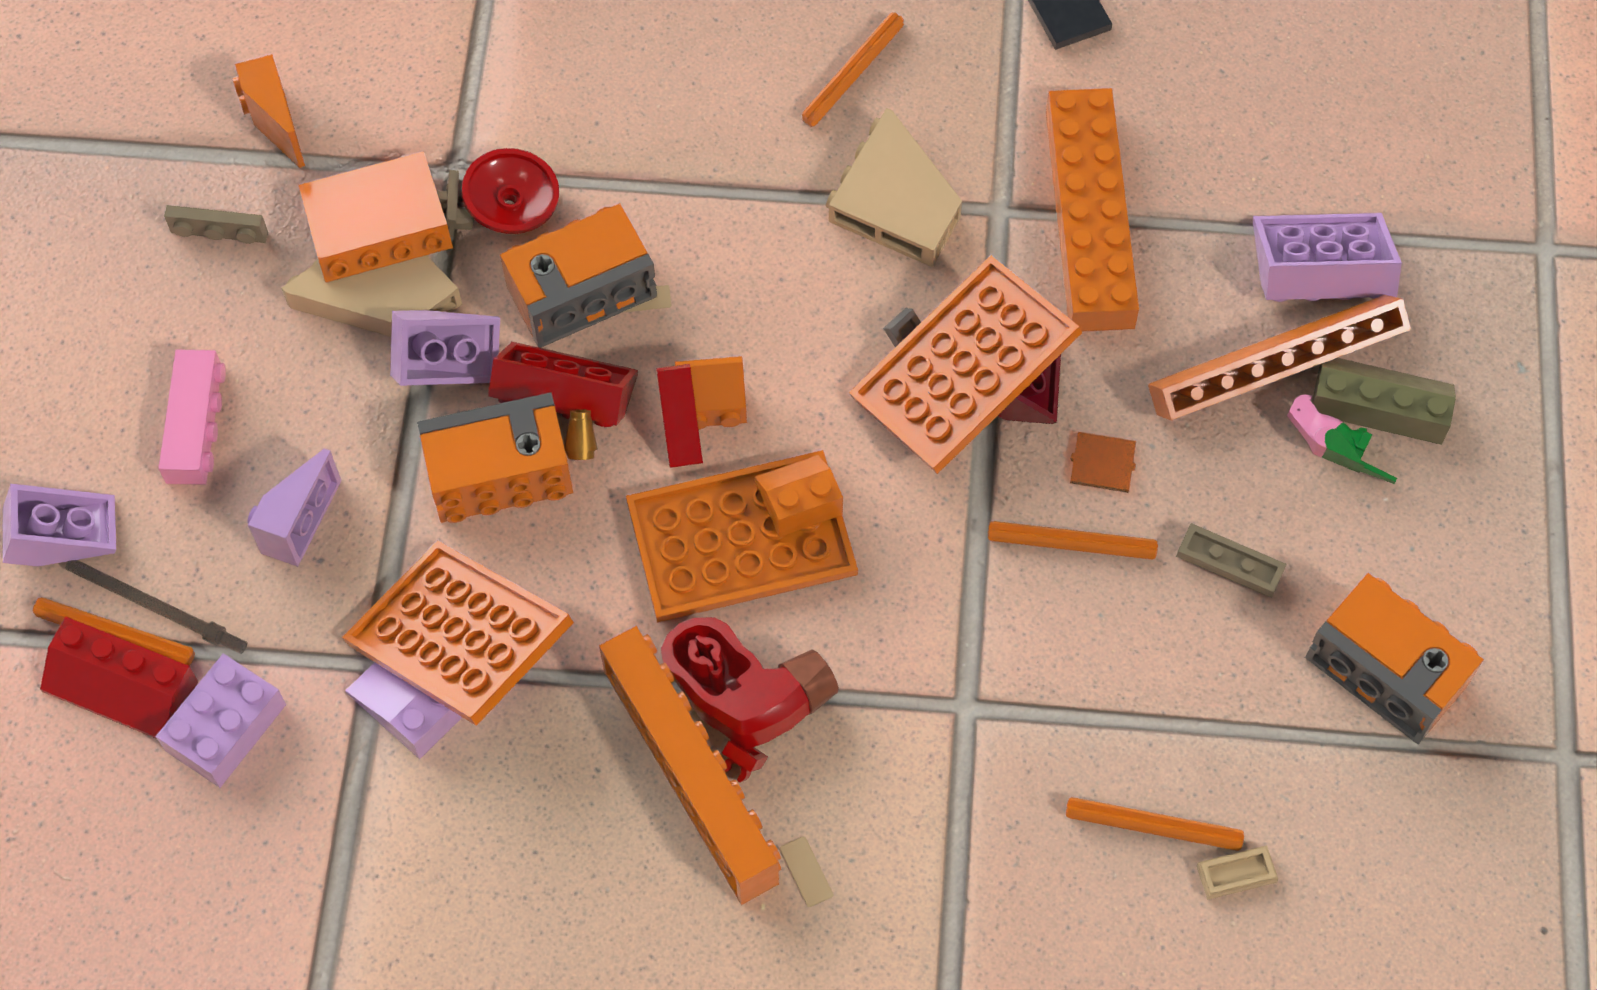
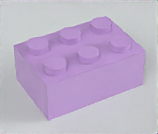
[155,653,286,788]

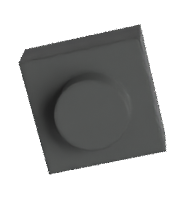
[883,308,921,347]

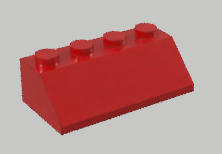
[488,341,638,427]
[40,616,198,739]

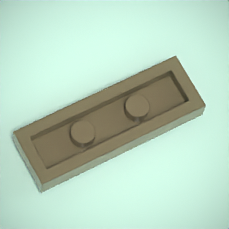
[164,205,268,244]
[1176,523,1287,598]

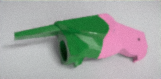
[1287,394,1397,484]

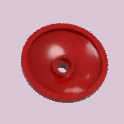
[462,148,559,234]

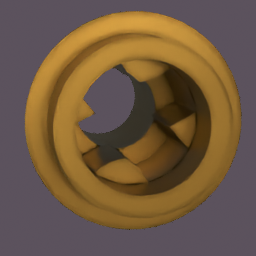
[564,409,598,460]

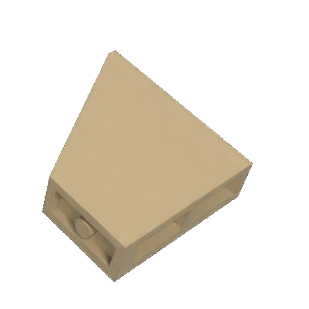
[826,108,962,267]
[281,255,462,337]

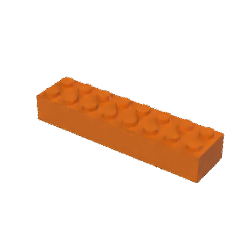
[1046,88,1139,332]
[599,626,782,905]

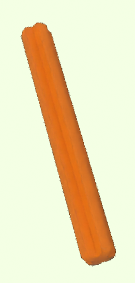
[802,12,904,127]
[988,521,1158,560]
[33,597,195,666]
[1066,797,1244,851]

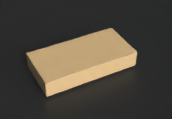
[1196,845,1278,900]

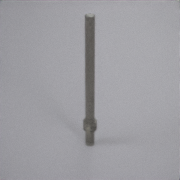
[65,560,248,654]

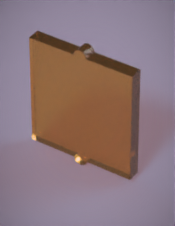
[1070,432,1136,493]

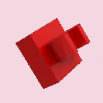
[722,740,768,783]

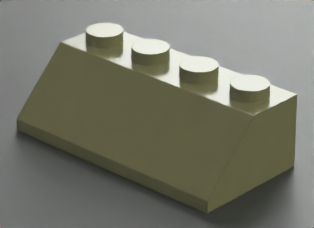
[1312,358,1456,445]

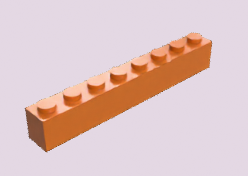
[1148,295,1411,421]

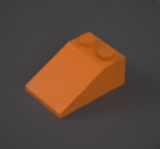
[232,54,305,168]

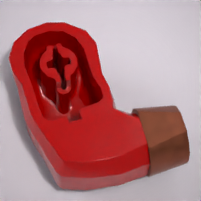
[661,617,839,749]

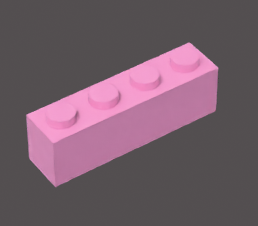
[159,350,226,485]

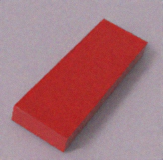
[656,364,703,468]

